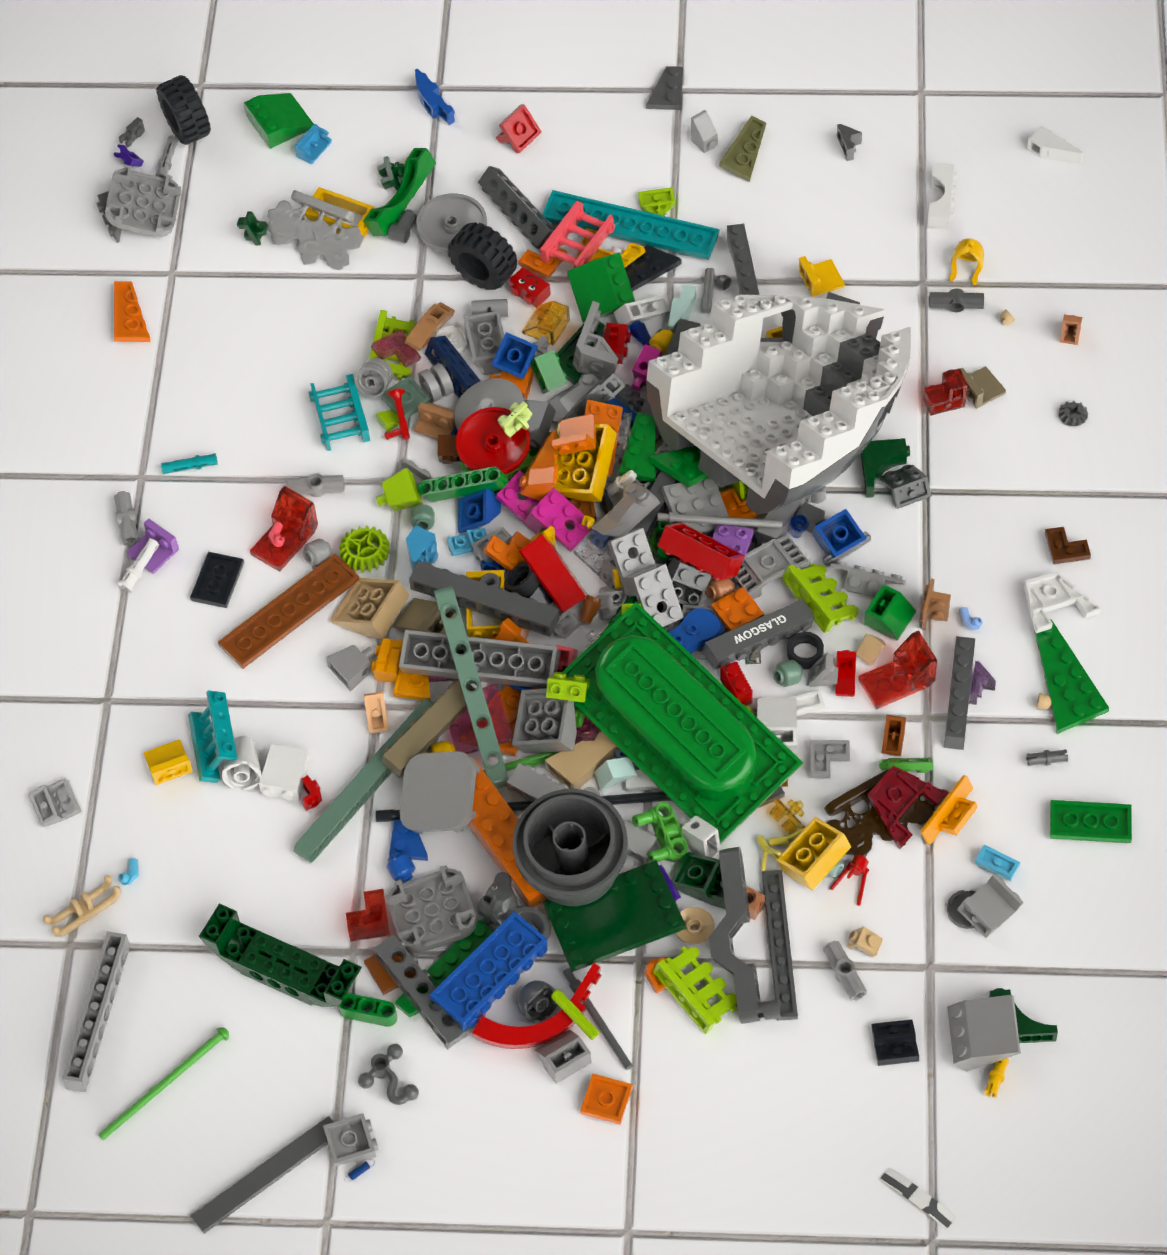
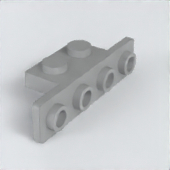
[830,561,906,597]

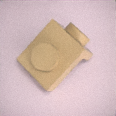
[847,926,883,957]

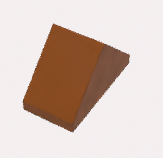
[881,715,906,756]

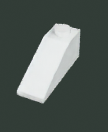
[613,294,671,327]

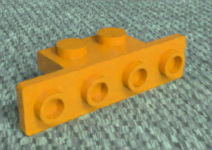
[920,775,978,845]

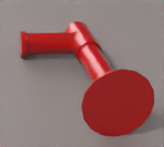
[384,388,410,440]

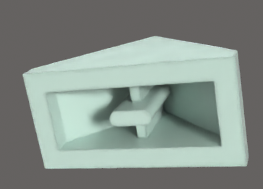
[594,757,637,791]

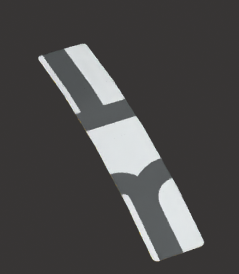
[880,1168,956,1229]

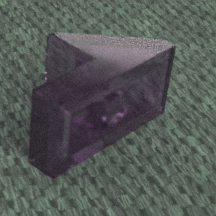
[969,661,996,705]

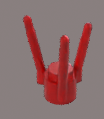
[830,854,869,906]

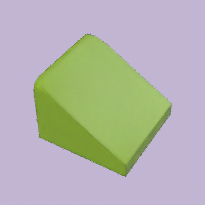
[376,410,399,432]

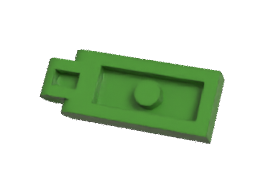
[878,757,933,773]

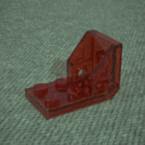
[250,486,318,572]
[858,630,937,710]

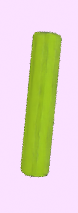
[551,989,599,1040]

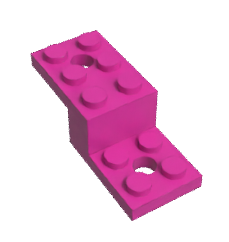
[495,470,594,552]

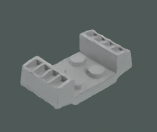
[733,535,809,599]

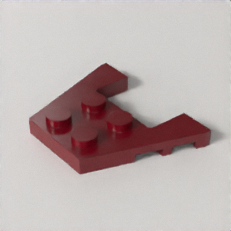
[866,766,949,849]

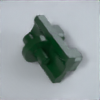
[377,156,405,190]
[237,211,268,246]

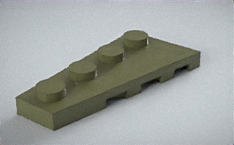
[719,115,767,182]

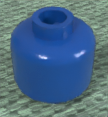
[386,852,416,883]

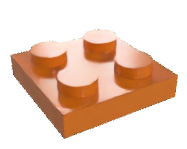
[711,587,764,631]
[580,1074,633,1125]

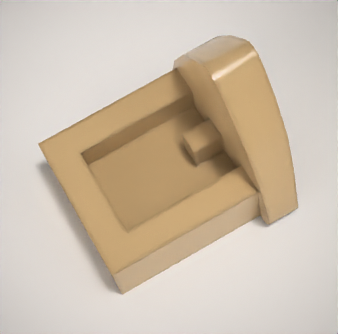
[856,633,886,665]

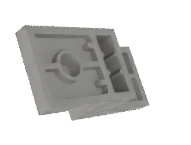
[608,528,684,627]

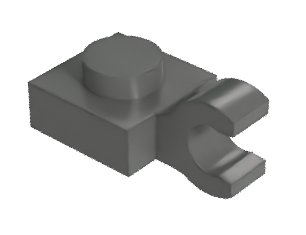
[119,117,145,148]

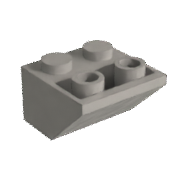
[534,1029,592,1084]

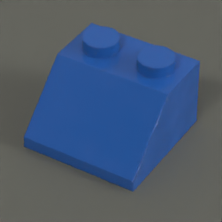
[812,509,867,558]

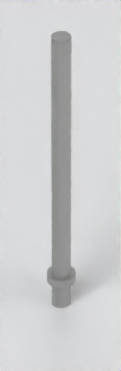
[657,512,782,528]

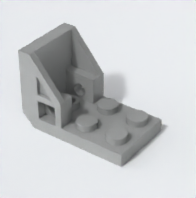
[573,301,618,380]

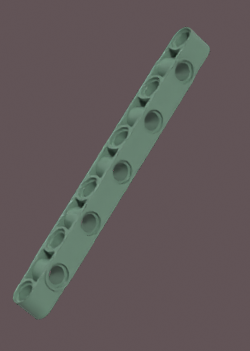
[434,586,509,789]

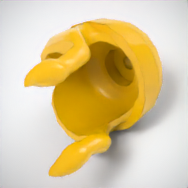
[950,238,984,286]

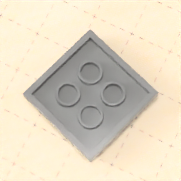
[661,477,729,534]

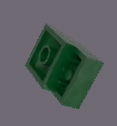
[672,852,726,909]

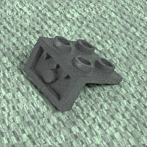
[880,465,932,509]

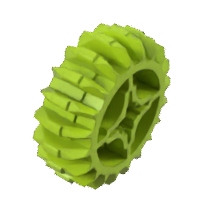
[339,525,390,573]

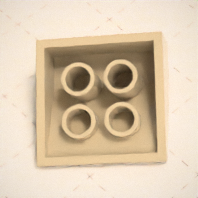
[330,578,410,639]

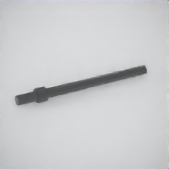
[563,968,633,1070]

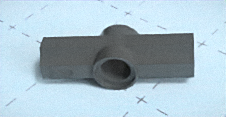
[929,288,984,313]

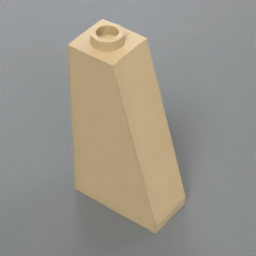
[545,732,619,789]

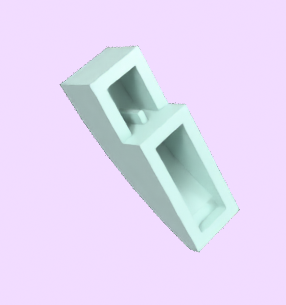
[668,284,697,333]

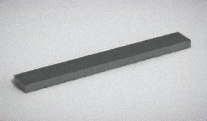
[762,870,798,1021]
[191,1116,334,1234]

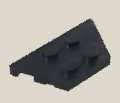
[625,245,682,292]

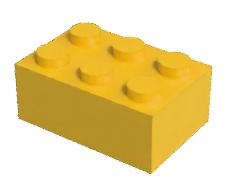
[776,817,851,891]

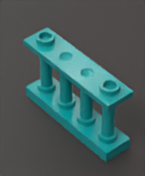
[308,374,371,451]
[188,690,237,783]

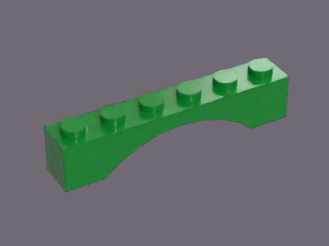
[363,148,436,236]

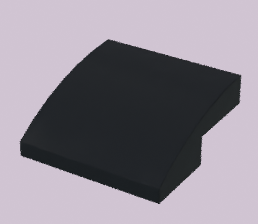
[871,1019,919,1066]

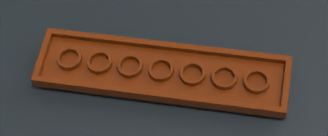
[218,554,359,669]

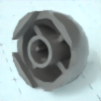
[517,980,557,1023]

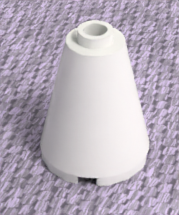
[222,736,262,790]

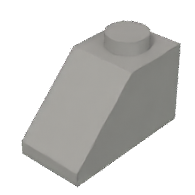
[691,110,718,153]

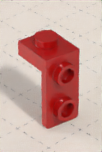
[835,650,856,697]

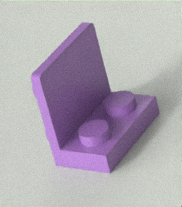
[127,518,179,574]
[712,524,754,561]

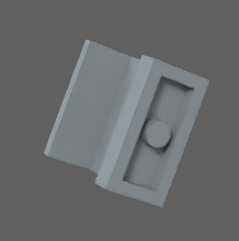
[957,873,1024,938]

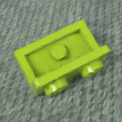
[546,672,590,702]

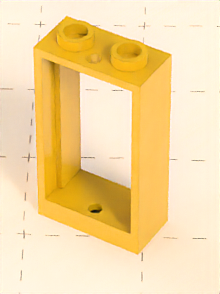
[303,187,374,237]
[466,570,505,638]

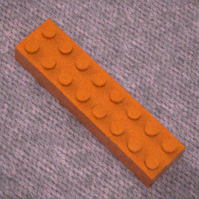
[468,758,547,907]

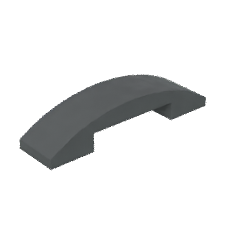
[563,372,626,420]

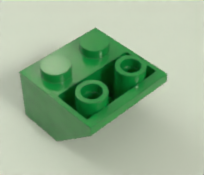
[864,584,916,641]

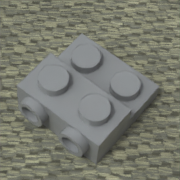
[323,1113,379,1166]

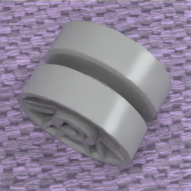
[355,358,393,398]
[418,363,454,403]

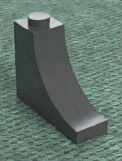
[525,400,556,450]

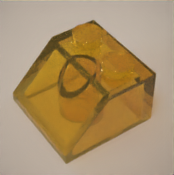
[522,301,570,346]

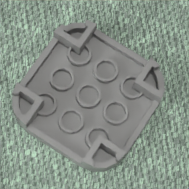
[105,165,181,237]
[400,751,480,834]
[386,865,477,953]

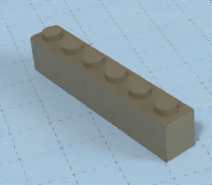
[382,679,475,778]

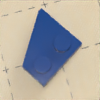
[389,820,428,861]

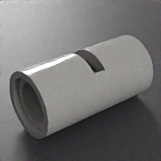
[471,299,508,317]

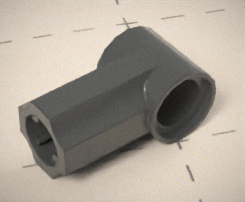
[388,209,417,243]

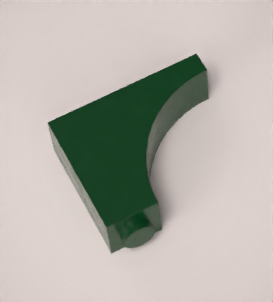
[860,438,910,498]
[989,988,1058,1043]

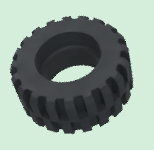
[156,75,211,145]
[448,222,517,290]

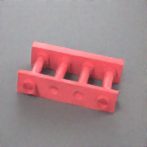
[540,201,615,268]

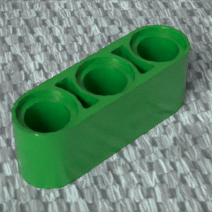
[338,993,398,1027]

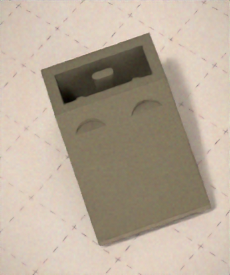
[393,598,456,634]

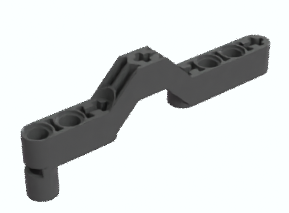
[709,847,783,1024]

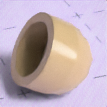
[1000,309,1016,325]
[1036,693,1051,710]

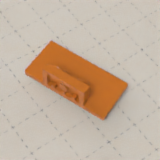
[584,400,623,477]

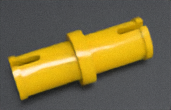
[984,1058,1009,1098]

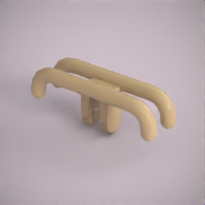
[43,875,121,937]

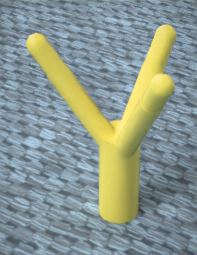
[769,828,805,846]
[756,836,781,871]

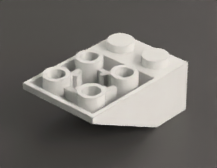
[757,698,797,754]

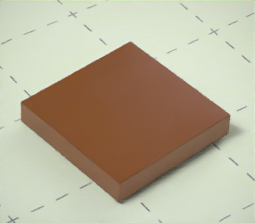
[364,955,415,995]

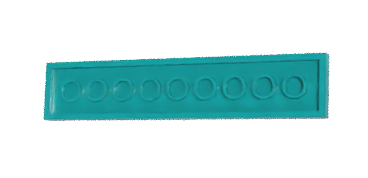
[542,190,720,260]

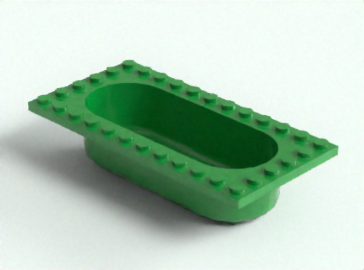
[562,602,803,845]

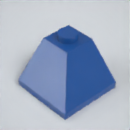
[491,332,538,379]
[458,489,501,534]

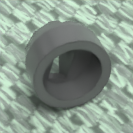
[716,275,732,290]

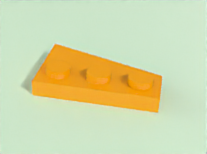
[393,669,431,701]

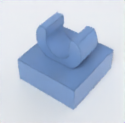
[591,530,615,550]

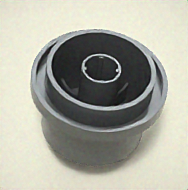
[513,789,628,906]

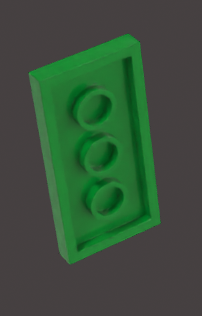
[1050,800,1132,843]

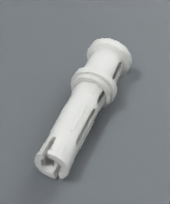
[117,538,159,593]

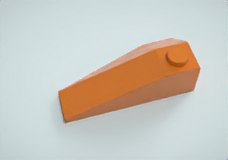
[519,430,558,501]

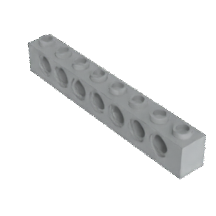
[62,931,130,1092]

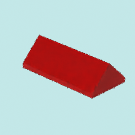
[519,532,588,614]

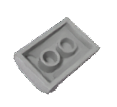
[464,311,504,375]
[548,374,611,423]
[591,483,660,538]

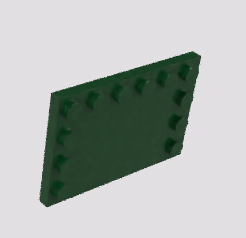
[543,860,686,972]

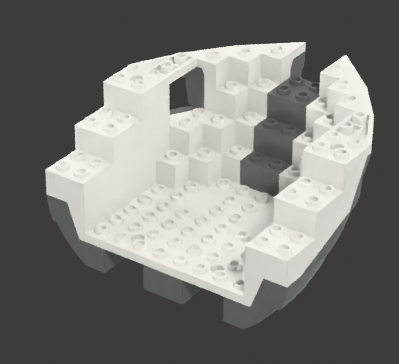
[646,295,911,515]

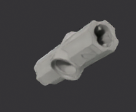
[287,473,345,497]
[114,491,139,546]
[823,940,867,1001]

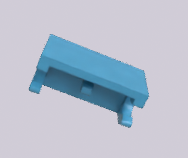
[295,124,332,165]

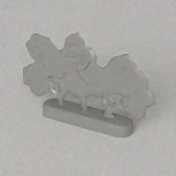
[267,190,364,270]

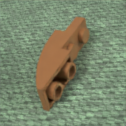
[404,302,455,351]

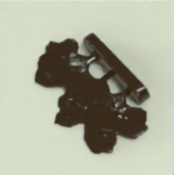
[824,770,935,857]

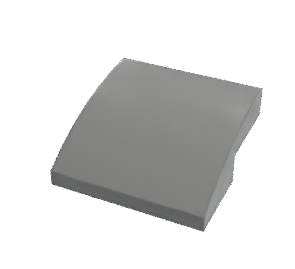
[29,778,82,827]

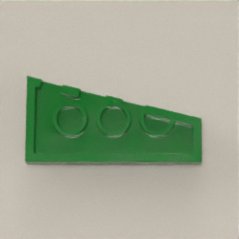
[619,413,655,483]

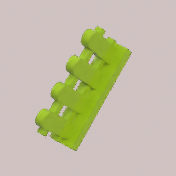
[369,310,417,380]
[782,563,859,633]
[653,946,737,1034]

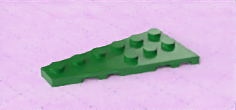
[649,446,708,487]
[1034,619,1109,734]
[394,919,494,1018]

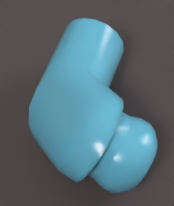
[118,858,139,885]

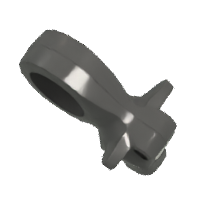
[477,872,551,939]

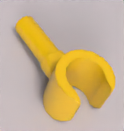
[581,515,595,529]

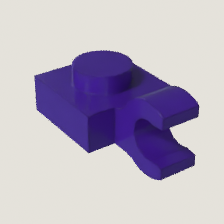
[113,144,144,167]

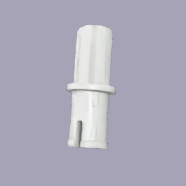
[607,470,637,496]

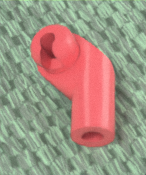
[268,522,285,547]

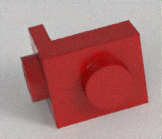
[301,775,322,811]

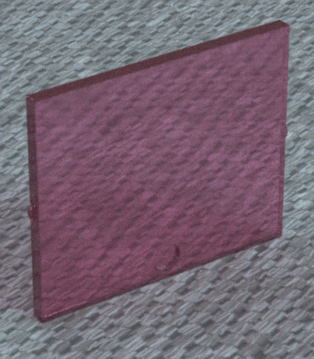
[449,684,513,754]

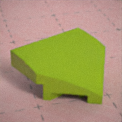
[638,187,675,216]

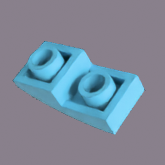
[447,528,487,556]

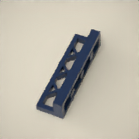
[424,335,481,399]

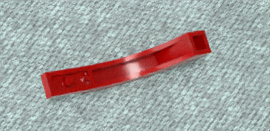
[472,963,602,1049]

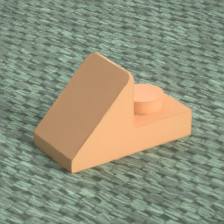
[364,692,389,734]

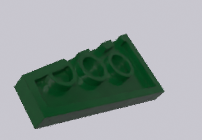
[557,320,605,385]

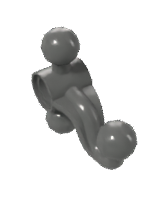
[358,1043,419,1105]

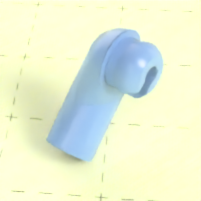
[959,607,983,630]

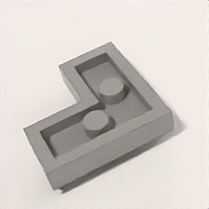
[810,740,850,778]

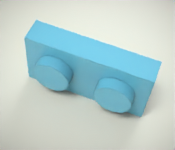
[975,844,1021,881]

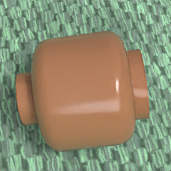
[706,579,735,602]

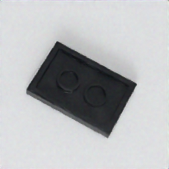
[190,551,245,608]

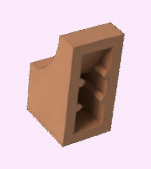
[1060,314,1083,345]

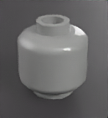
[303,538,332,566]

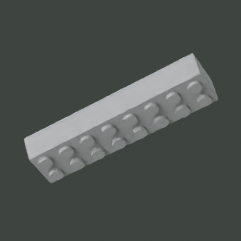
[399,630,560,689]

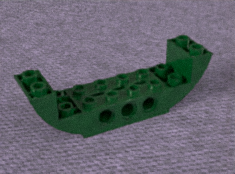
[199,903,362,1007]

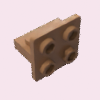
[414,402,456,440]
[919,578,951,630]

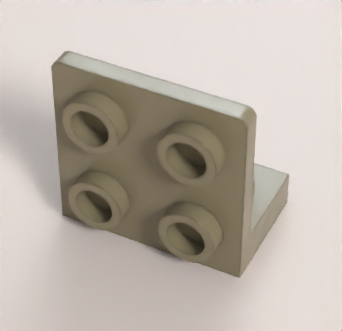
[955,366,1006,409]

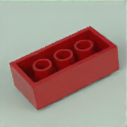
[658,522,745,581]

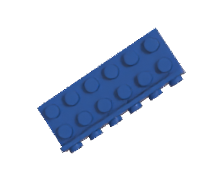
[430,911,548,1031]

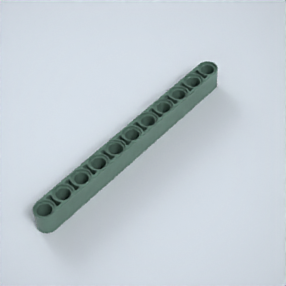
[293,698,435,863]

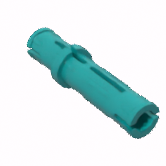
[161,453,218,475]

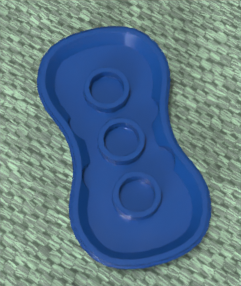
[668,608,724,654]

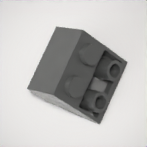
[667,556,712,606]

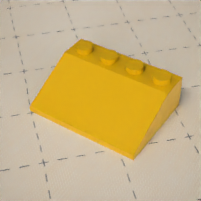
[548,423,617,502]

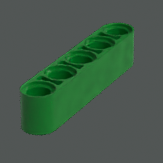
[417,467,508,502]

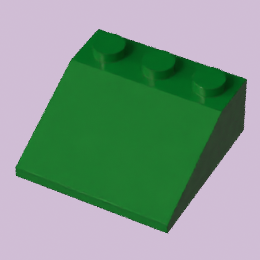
[244,93,314,149]
[567,252,635,323]

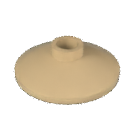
[676,907,715,944]

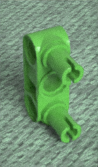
[632,802,688,863]

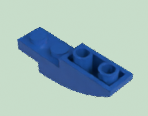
[415,68,455,125]

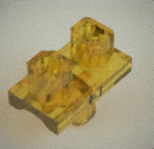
[769,798,805,835]

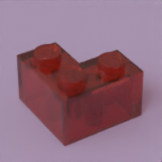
[923,368,967,416]
[346,889,391,942]

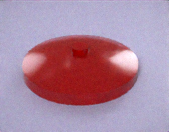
[456,407,531,475]

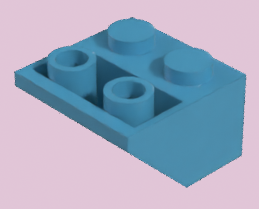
[406,525,439,572]

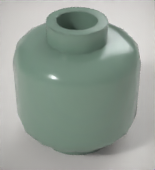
[410,504,435,531]
[773,659,803,687]

